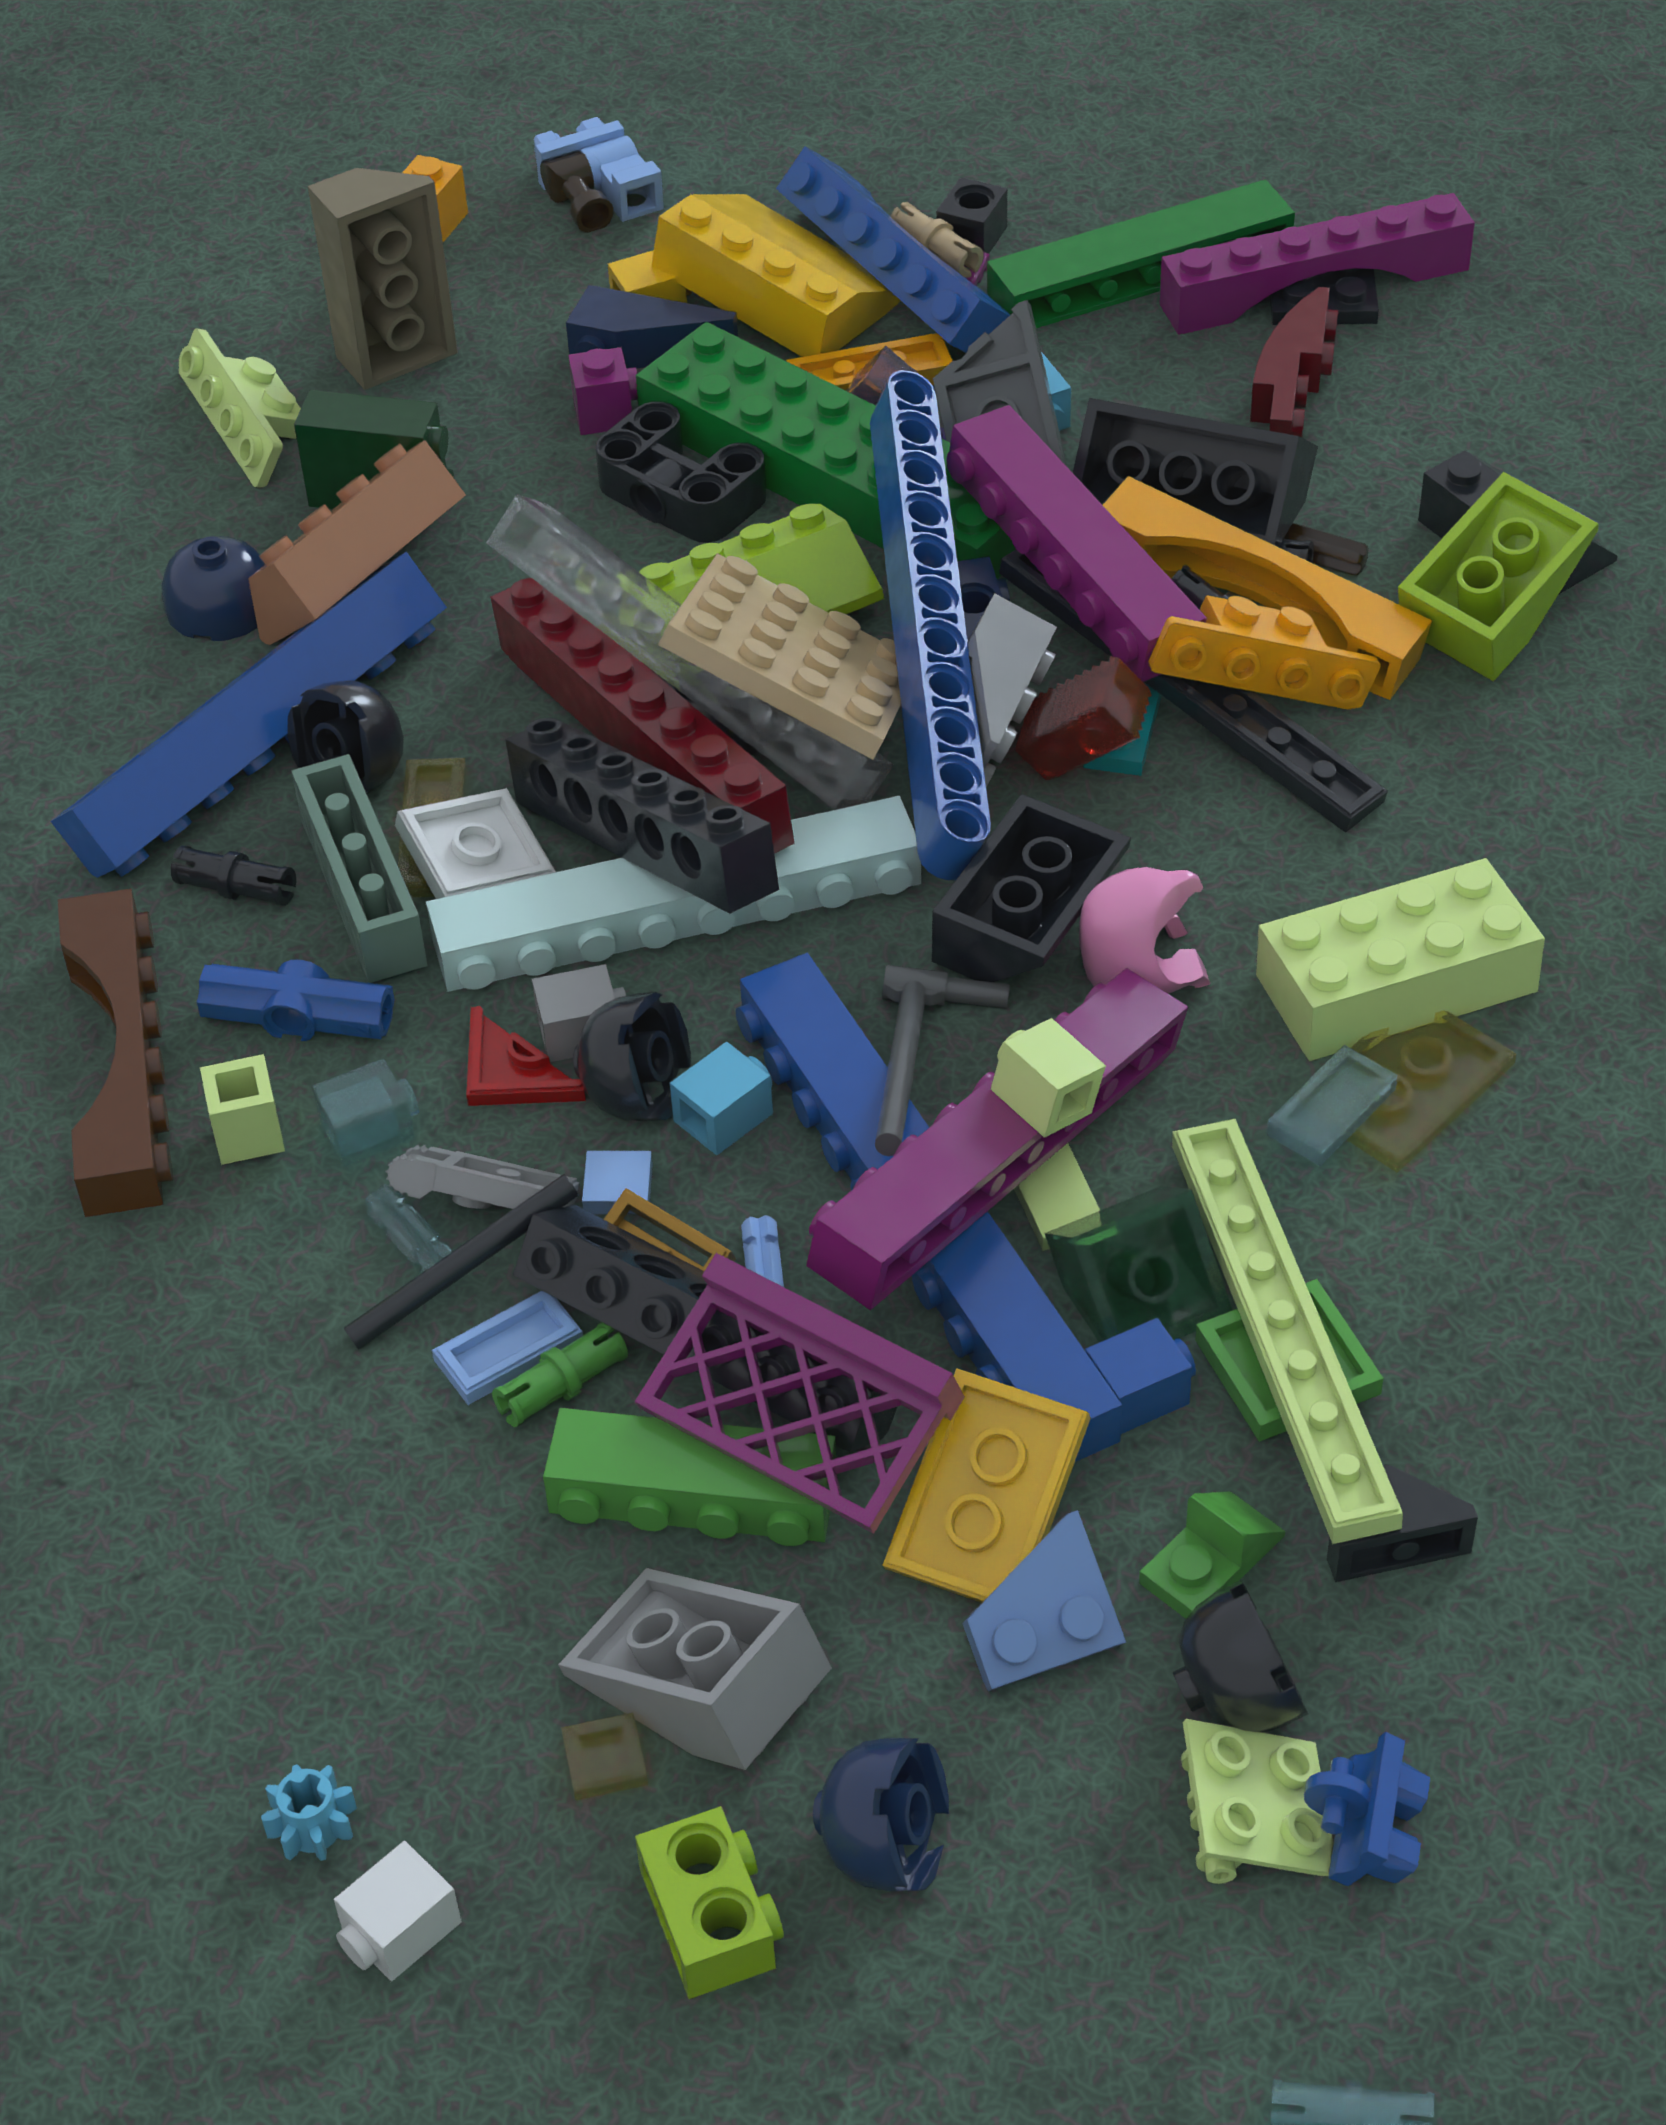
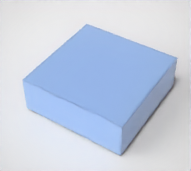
[582,1151,653,1214]

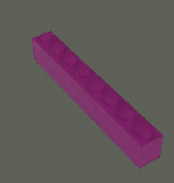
[806,968,1188,1311]

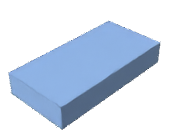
[432,1290,583,1405]

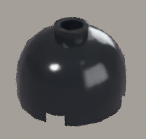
[287,680,404,794]
[573,992,691,1121]
[1173,1580,1309,1733]

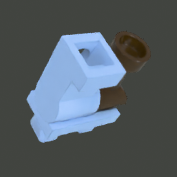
[534,117,664,233]

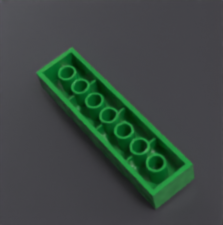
[636,322,1016,579]

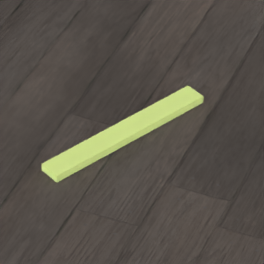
[1172,1119,1403,1544]

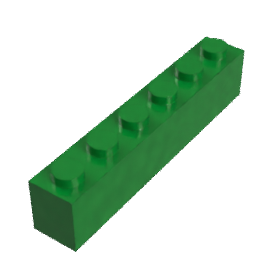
[987,179,1295,328]

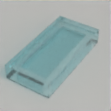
[1267,1045,1398,1166]

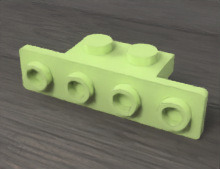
[179,328,301,488]

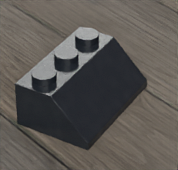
[1418,450,1618,595]
[932,794,1131,982]

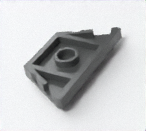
[933,300,1067,466]

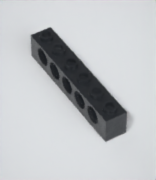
[505,718,779,914]
[513,1204,898,1453]

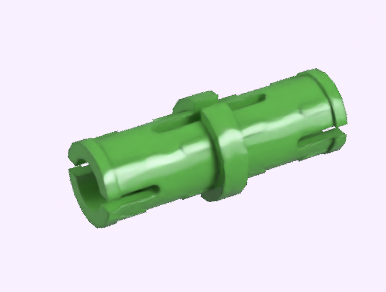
[492,1322,628,1427]

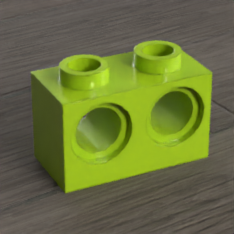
[635,1806,784,1999]

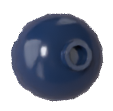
[162,536,265,641]
[813,1738,949,1891]

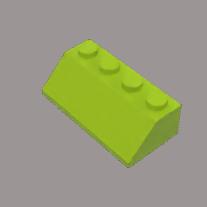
[621,504,884,680]

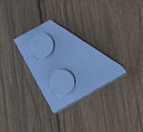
[962,1510,1126,1691]

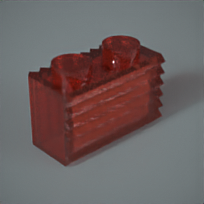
[1016,656,1152,780]

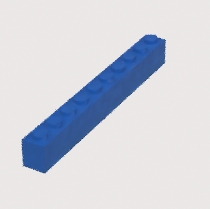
[736,952,1122,1462]

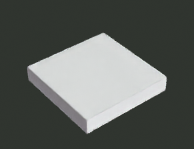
[395,788,556,899]

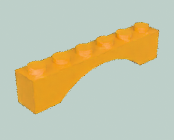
[1103,476,1432,700]

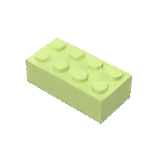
[1256,858,1545,1062]

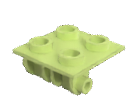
[1181,1719,1333,1884]

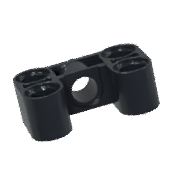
[595,401,766,543]

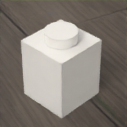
[334,1840,461,1982]

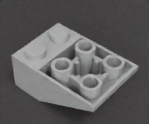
[967,593,1057,787]

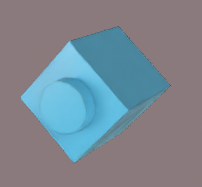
[670,1041,773,1156]

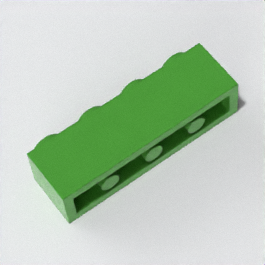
[543,1408,836,1546]

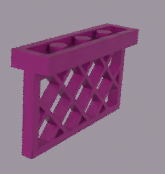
[635,1253,965,1534]

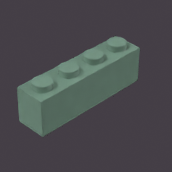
[291,754,428,983]

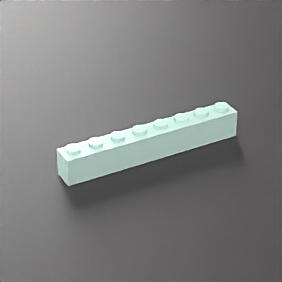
[426,796,921,992]

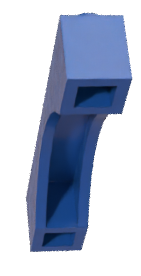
[776,146,1010,353]

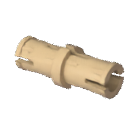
[890,202,983,278]

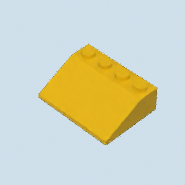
[651,194,901,357]

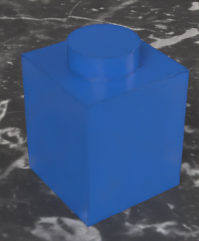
[1085,1318,1196,1434]

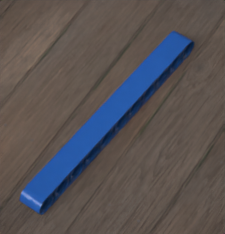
[870,370,991,880]

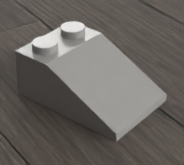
[558,1568,832,1770]

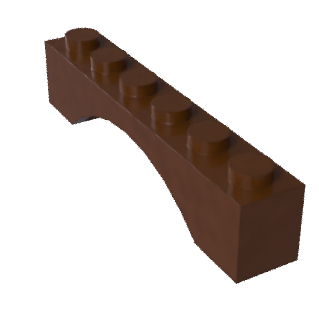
[58,888,173,1217]

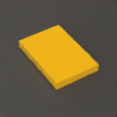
[882,1368,1091,1603]

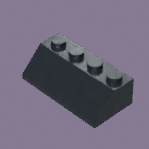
[1073,398,1318,547]

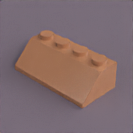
[248,440,466,646]

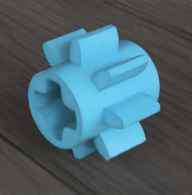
[261,1764,357,1861]

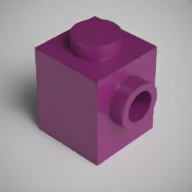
[568,347,638,435]

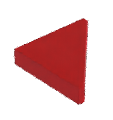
[466,1006,586,1106]

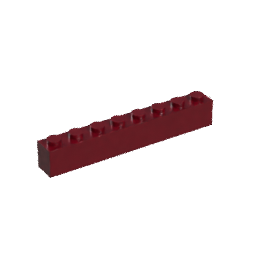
[490,574,795,854]

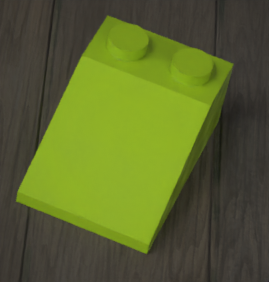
[1398,472,1598,682]

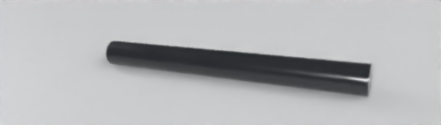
[344,1174,579,1350]

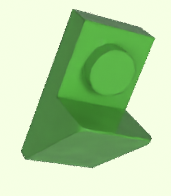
[1139,1491,1286,1619]

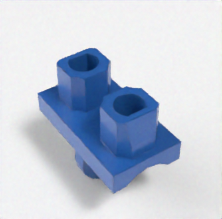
[1304,1732,1430,1886]

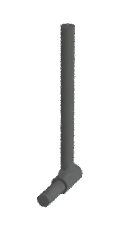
[875,964,1010,1156]

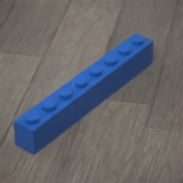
[50,552,447,878]

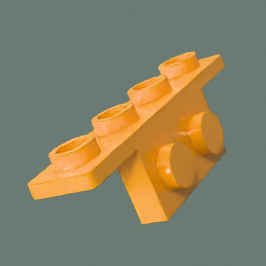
[1148,595,1381,709]

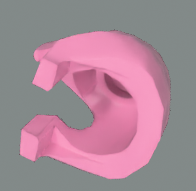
[1079,867,1210,994]

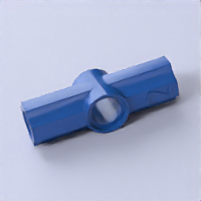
[197,960,395,1041]

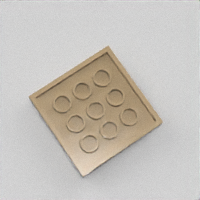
[658,553,901,760]

